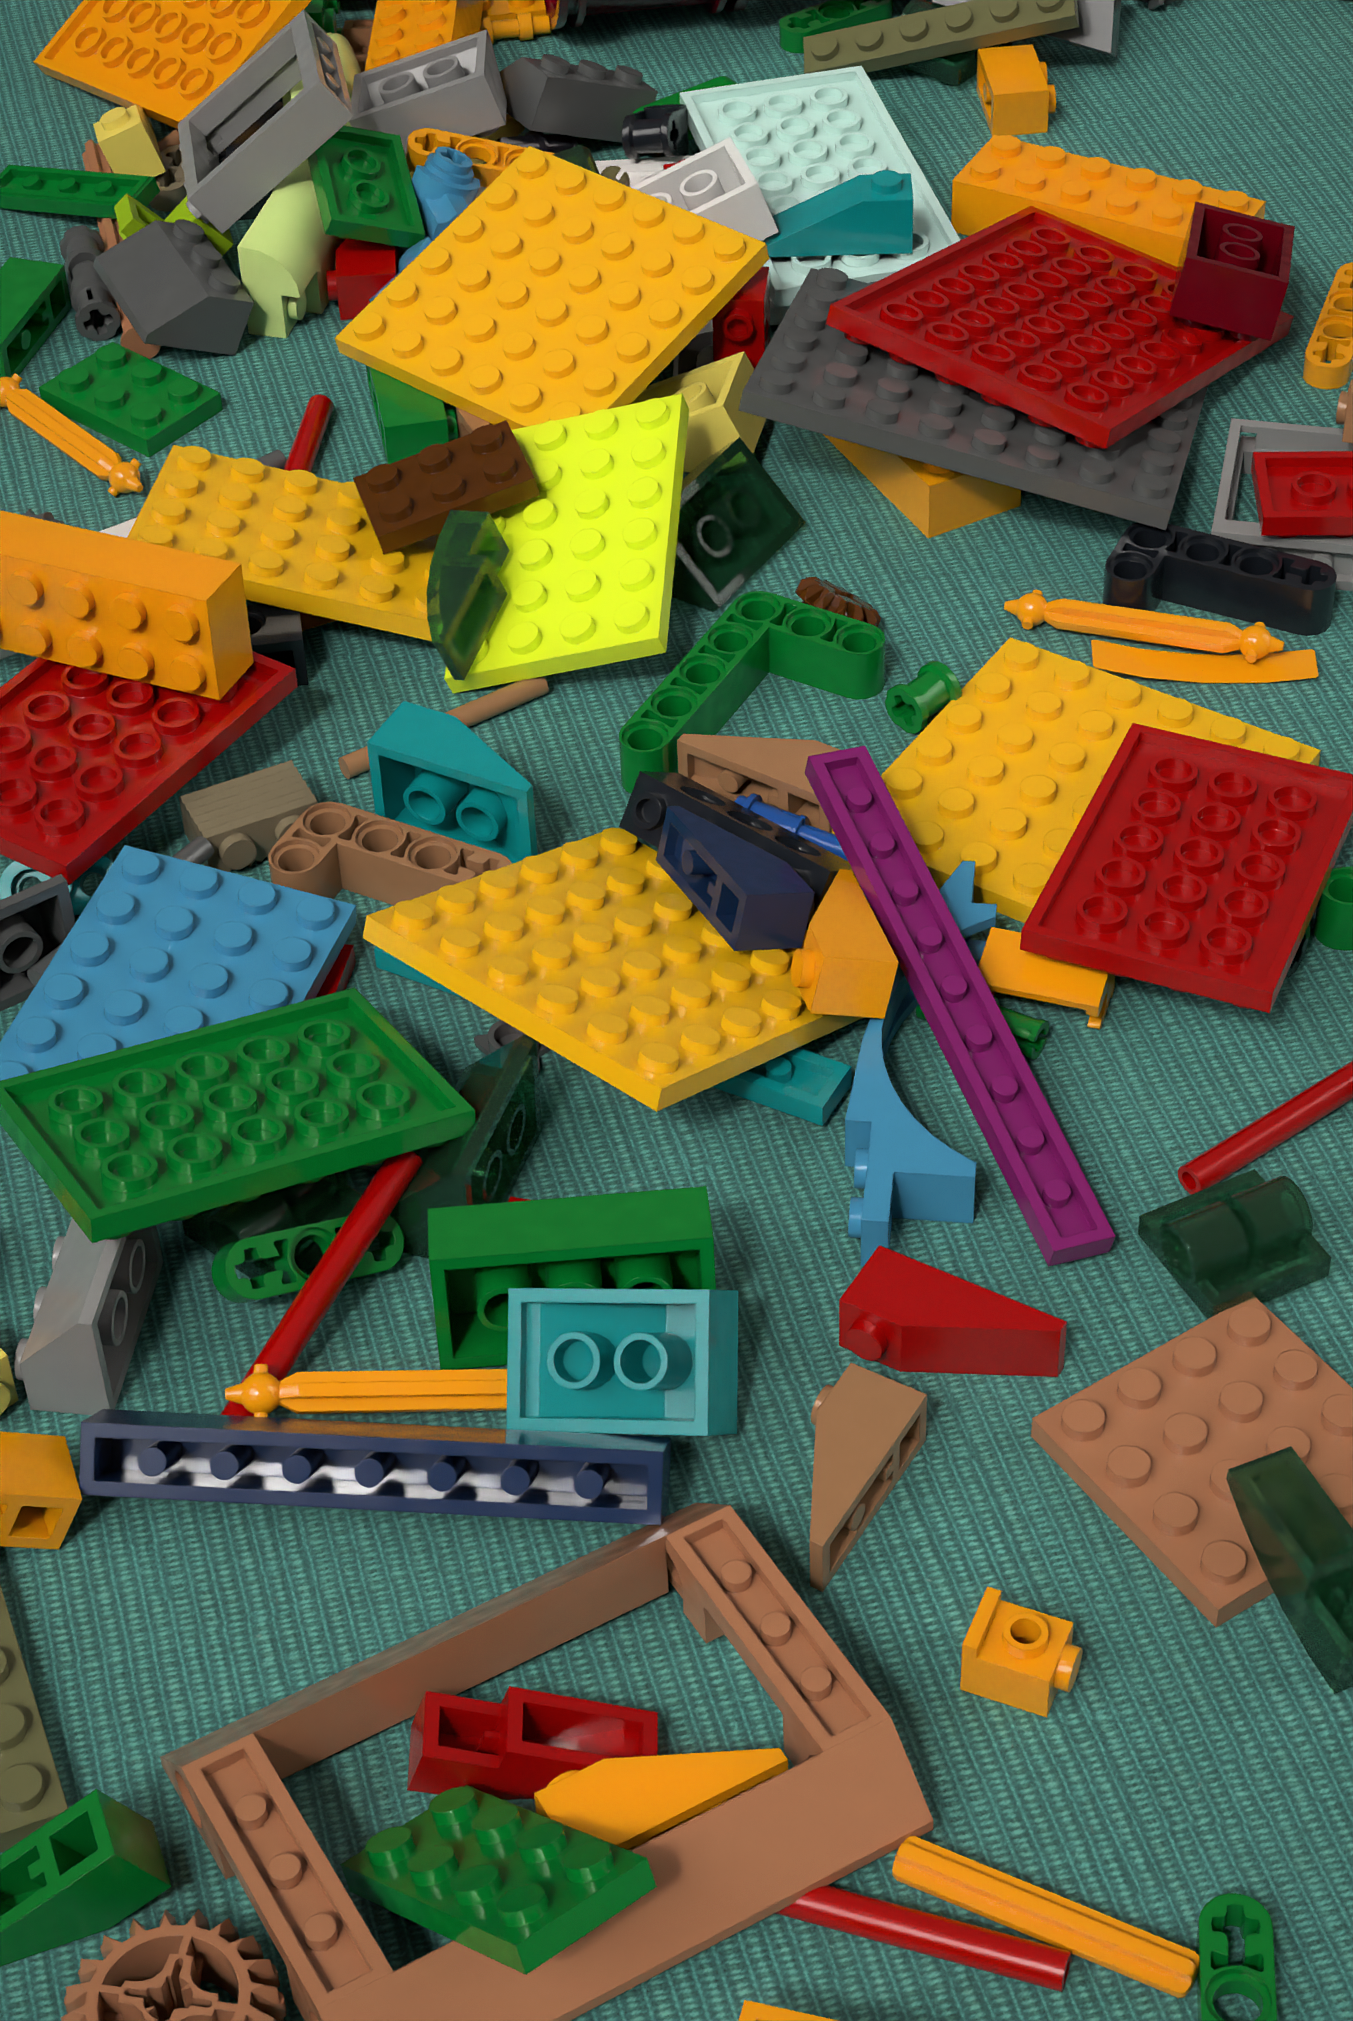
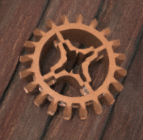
[61,1909,286,2021]

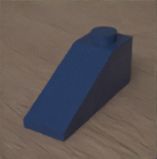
[656,806,815,951]

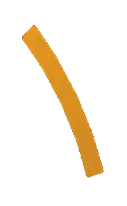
[1091,639,1318,683]

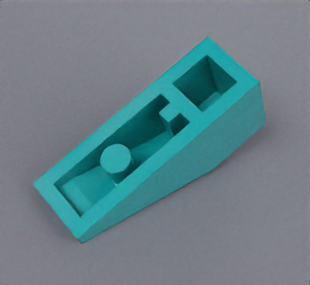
[763,170,913,257]

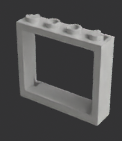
[177,9,354,234]
[1211,418,1353,591]

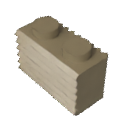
[179,760,317,872]

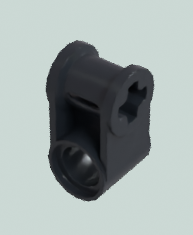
[622,104,689,159]

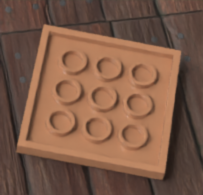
[1031,1294,1353,1627]

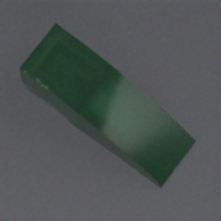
[427,510,510,680]
[1226,1446,1353,1694]

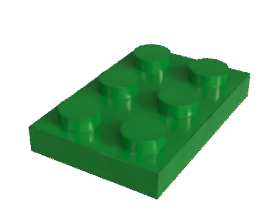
[307,125,426,248]
[39,342,223,458]

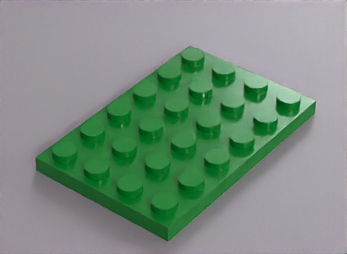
[0,987,475,1243]

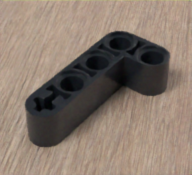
[1102,522,1337,636]

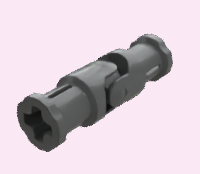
[59,225,121,341]

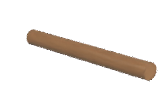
[338,676,549,779]

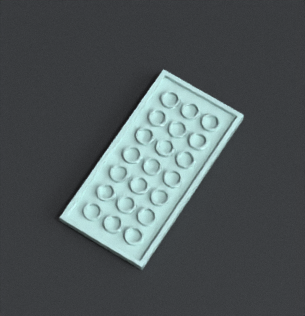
[680,65,960,308]

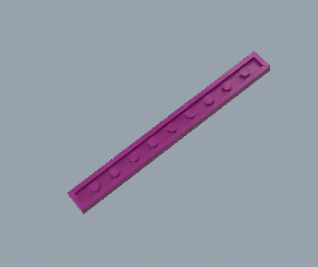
[805,746,1116,1267]

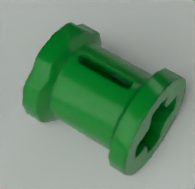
[885,661,962,734]

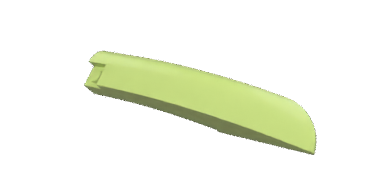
[237,33,361,339]

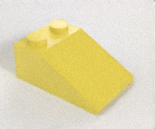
[631,351,767,474]

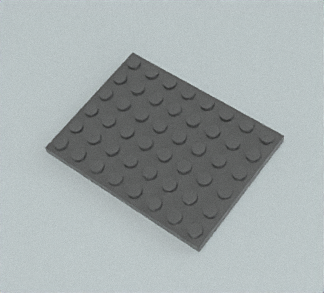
[738,268,1208,530]

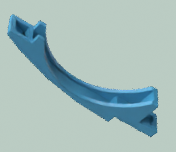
[845,861,997,1266]

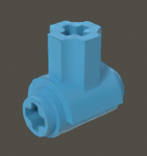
[411,146,480,241]

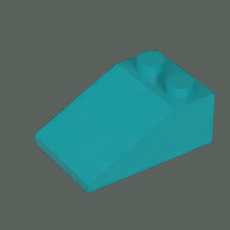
[367,701,538,864]
[506,1288,738,1436]

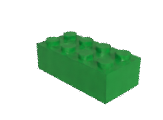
[427,1186,716,1370]

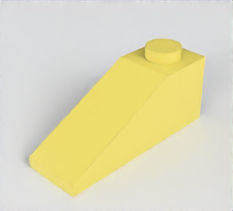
[93,104,166,177]

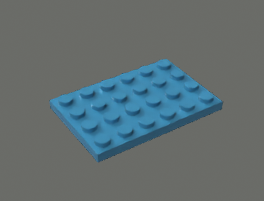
[0,845,356,1126]

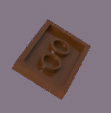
[353,420,540,554]

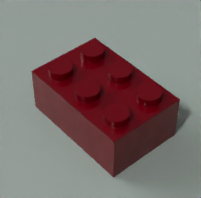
[1169,202,1295,341]

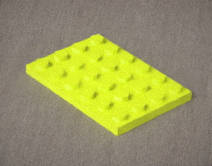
[444,393,689,693]

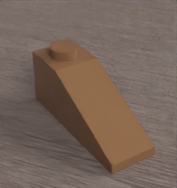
[677,734,840,833]
[810,1363,927,1592]

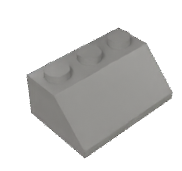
[349,29,507,157]
[14,1218,163,1415]

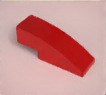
[407,1686,658,1800]

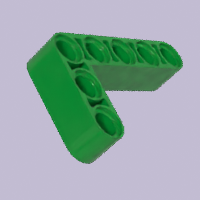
[619,591,885,794]

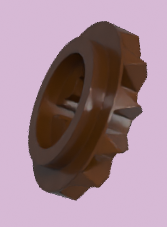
[795,577,881,627]

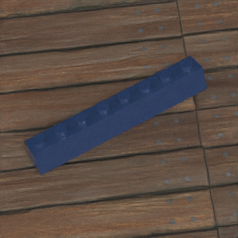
[79,1409,671,1525]

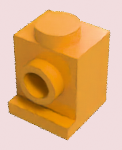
[960,1586,1083,1718]

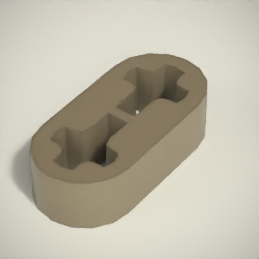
[149,145,187,212]

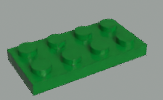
[340,1785,657,1975]

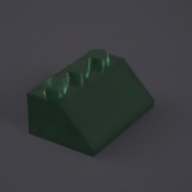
[672,437,806,612]
[390,1035,542,1259]

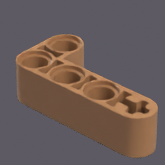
[268,801,512,905]

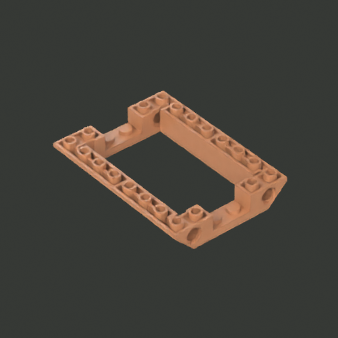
[160,1503,934,2021]

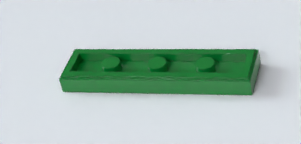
[0,165,160,219]

